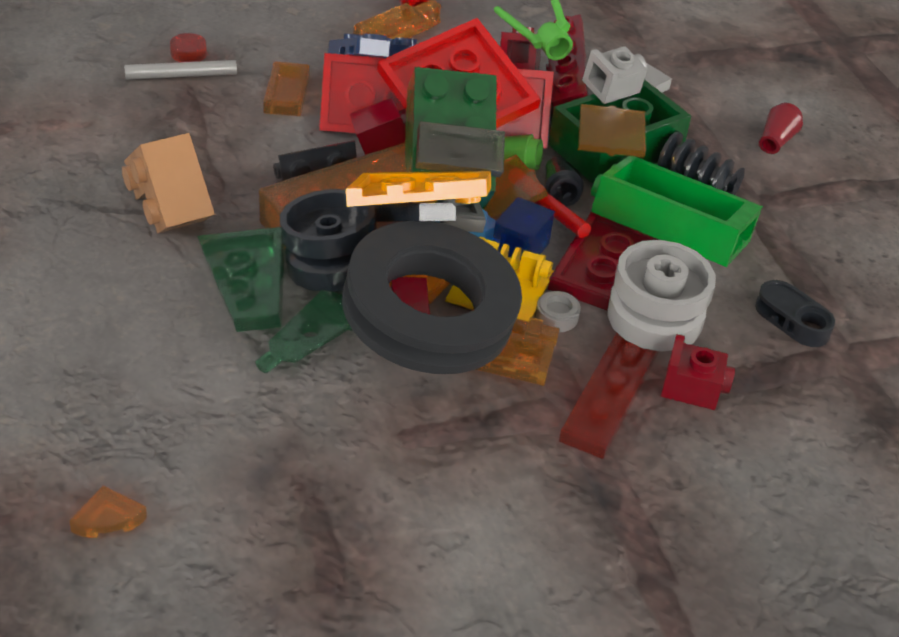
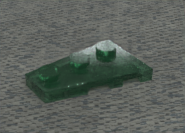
[198,227,285,332]

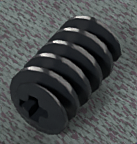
[658,132,745,195]

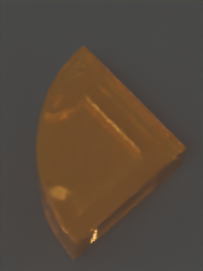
[69,486,147,538]

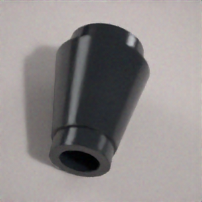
[545,157,584,207]

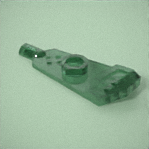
[255,290,353,373]

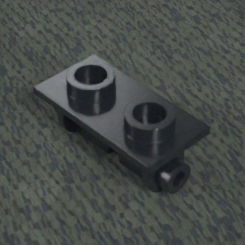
[273,140,359,195]

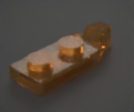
[353,0,442,39]

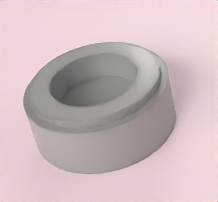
[535,291,581,332]

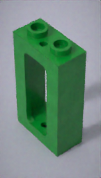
[591,155,763,267]

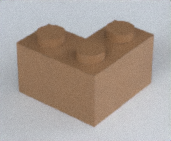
[122,133,215,234]

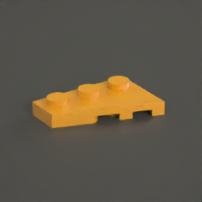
[346,171,491,207]

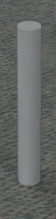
[124,60,237,80]

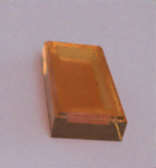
[263,61,310,117]

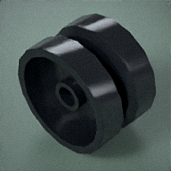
[280,189,377,292]

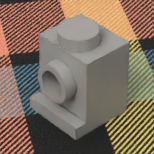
[582,46,648,104]

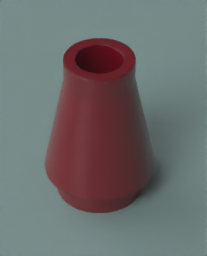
[759,103,803,154]

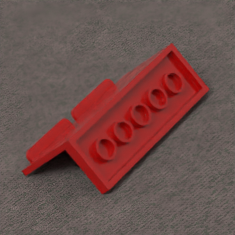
[319,53,554,149]

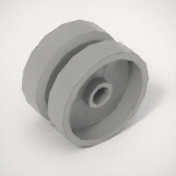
[607,240,716,352]

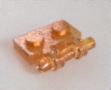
[472,308,560,386]

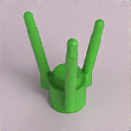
[494,0,573,60]

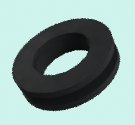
[342,221,522,374]

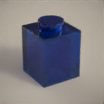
[493,197,555,261]

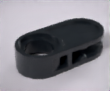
[755,280,835,347]

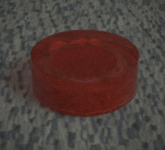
[170,33,207,62]

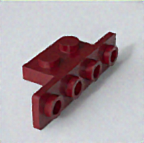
[546,14,589,108]

